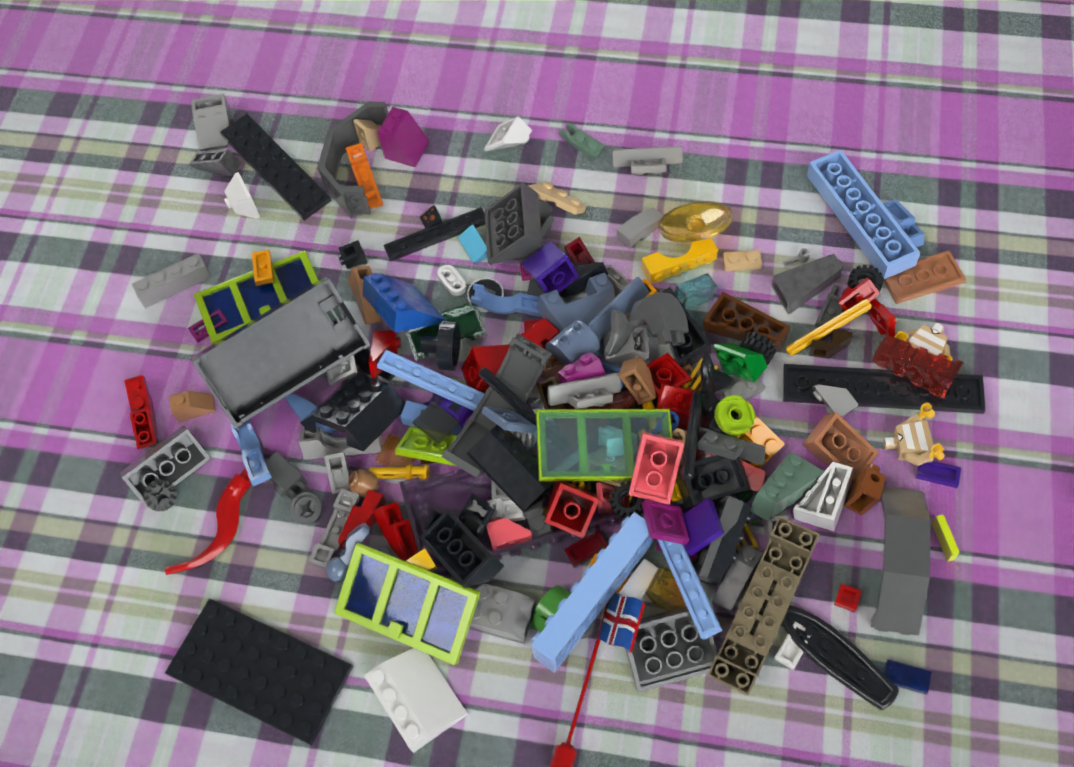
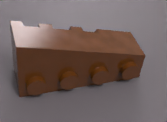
[703,292,790,351]

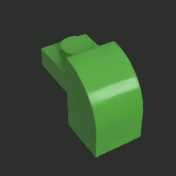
[530,585,571,632]

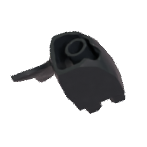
[699,353,739,436]

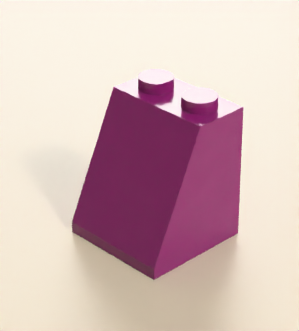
[378,107,429,168]
[557,352,615,409]

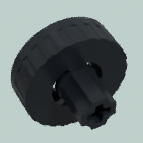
[421,321,461,371]

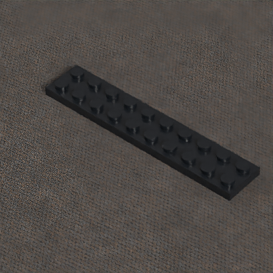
[783,364,986,414]

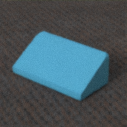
[458,225,487,264]

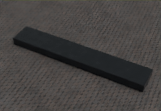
[383,207,485,262]

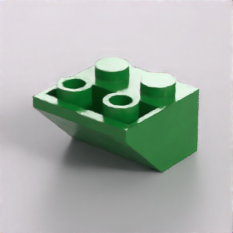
[713,343,767,383]

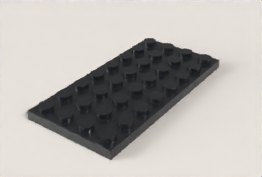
[165,598,353,746]

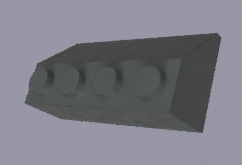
[119,425,211,507]

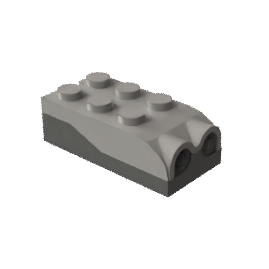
[442,578,537,644]

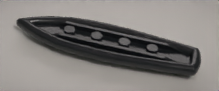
[782,605,899,710]

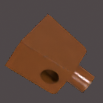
[844,464,886,516]

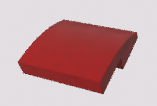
[656,383,698,430]

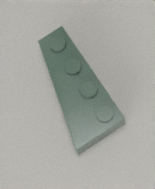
[750,452,825,521]

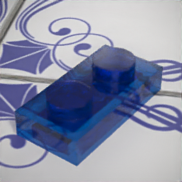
[884,659,932,695]

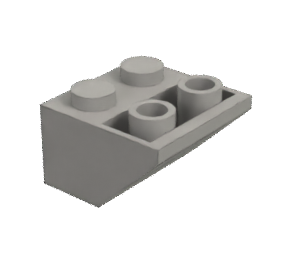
[603,325,649,365]

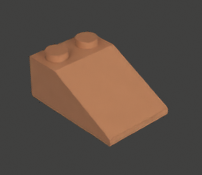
[802,412,879,482]

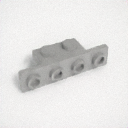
[612,146,682,175]
[548,373,621,409]

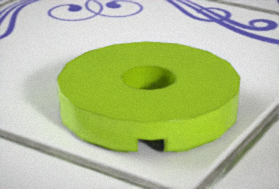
[714,395,755,436]

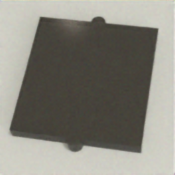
[413,401,459,444]

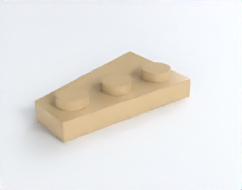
[528,181,587,215]

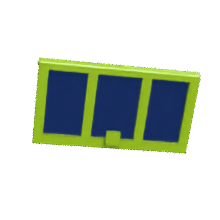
[193,250,318,344]
[334,542,480,665]

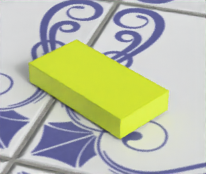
[931,514,960,562]

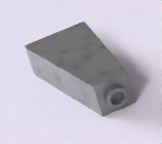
[771,253,843,314]

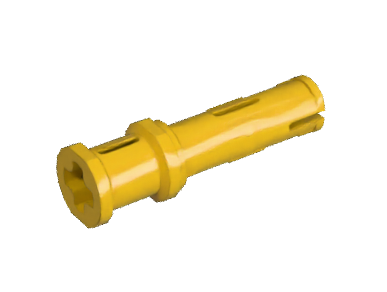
[369,464,430,482]

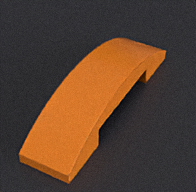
[345,143,383,209]

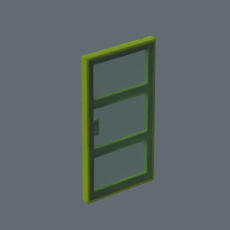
[535,409,672,481]

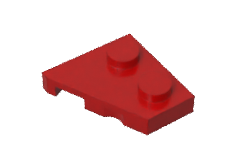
[869,299,897,349]

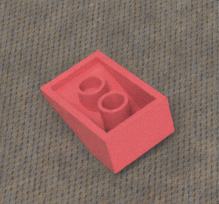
[629,431,684,505]

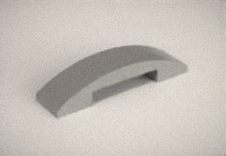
[308,488,360,568]

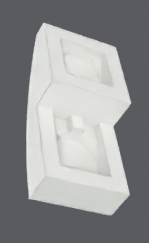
[487,498,525,521]
[619,559,662,600]

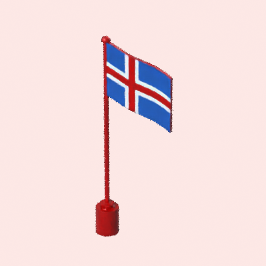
[550,592,645,767]

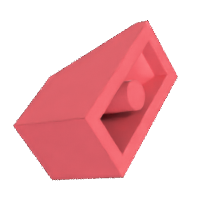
[486,517,533,552]

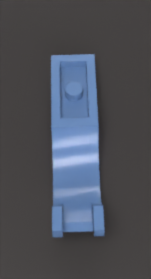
[470,283,542,317]
[230,420,272,486]

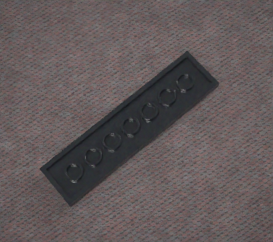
[220,114,331,221]

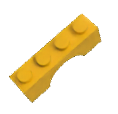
[641,233,718,284]

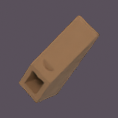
[348,266,383,325]

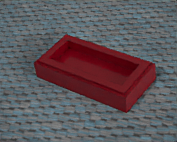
[564,530,608,568]

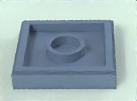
[482,406,537,433]

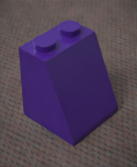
[521,241,579,293]

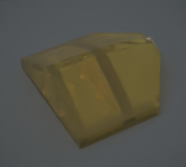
[645,568,685,611]

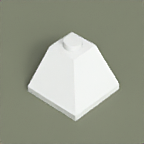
[484,116,532,152]
[224,172,260,219]

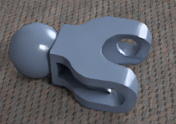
[325,523,390,582]

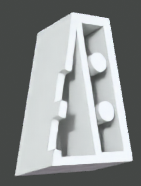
[793,462,853,531]

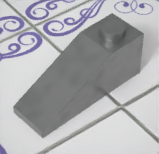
[189,149,241,176]
[712,544,763,613]

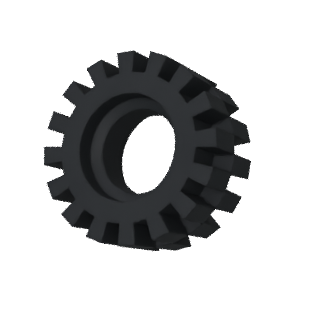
[847,265,884,299]
[739,332,777,365]
[609,481,648,520]

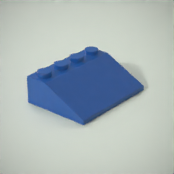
[363,273,446,332]

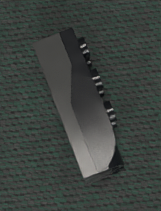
[693,496,752,586]

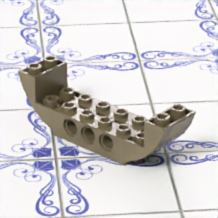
[707,516,820,696]

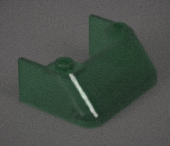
[404,302,487,361]

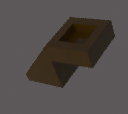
[809,330,853,359]

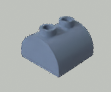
[546,320,600,366]

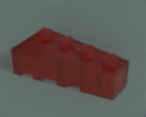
[872,335,964,399]

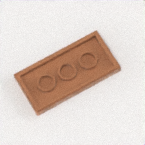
[884,251,967,304]

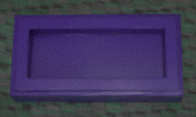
[916,461,961,488]

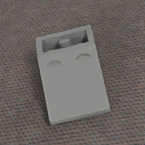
[191,94,231,151]

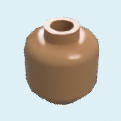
[348,469,379,498]

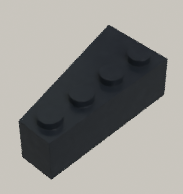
[662,287,712,367]

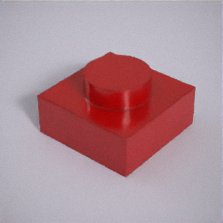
[834,584,862,613]

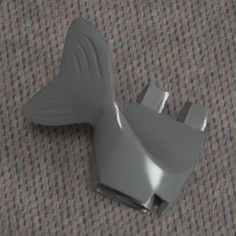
[605,292,689,356]

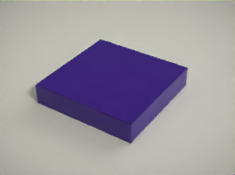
[683,498,724,556]

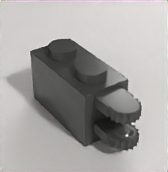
[266,451,311,499]

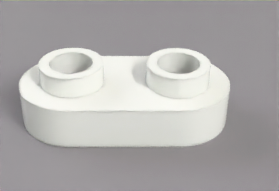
[438,265,467,296]

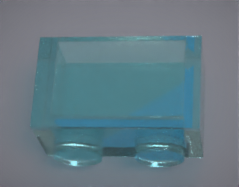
[674,273,718,310]

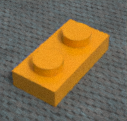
[251,249,274,286]

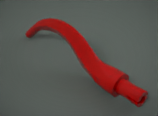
[165,468,252,575]

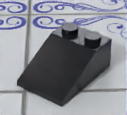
[676,455,750,509]

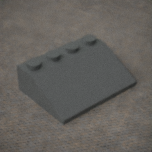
[485,183,543,265]
[625,606,718,692]

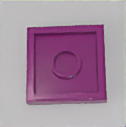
[642,499,690,545]

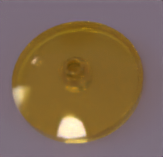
[659,201,732,242]

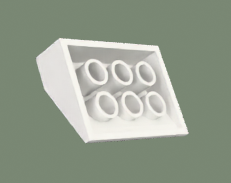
[364,648,468,753]

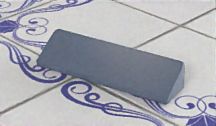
[587,277,649,341]

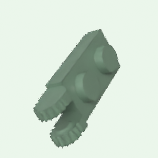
[559,123,605,160]

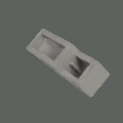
[617,208,666,248]

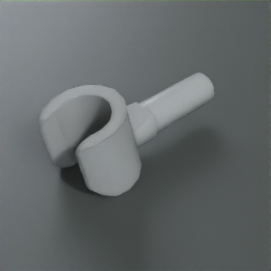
[783,248,810,265]

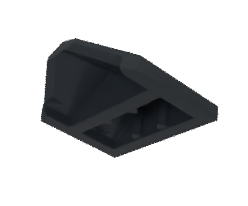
[459,493,495,537]

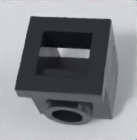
[338,240,367,269]

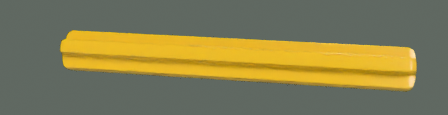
[786,299,872,356]

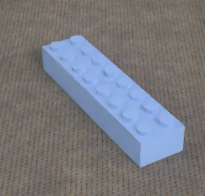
[807,150,920,279]
[531,512,654,673]

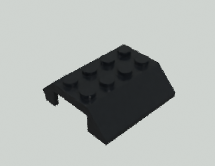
[300,373,405,452]

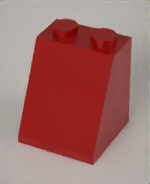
[461,344,509,393]
[544,481,600,538]

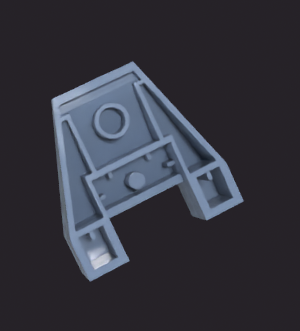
[537,272,615,357]

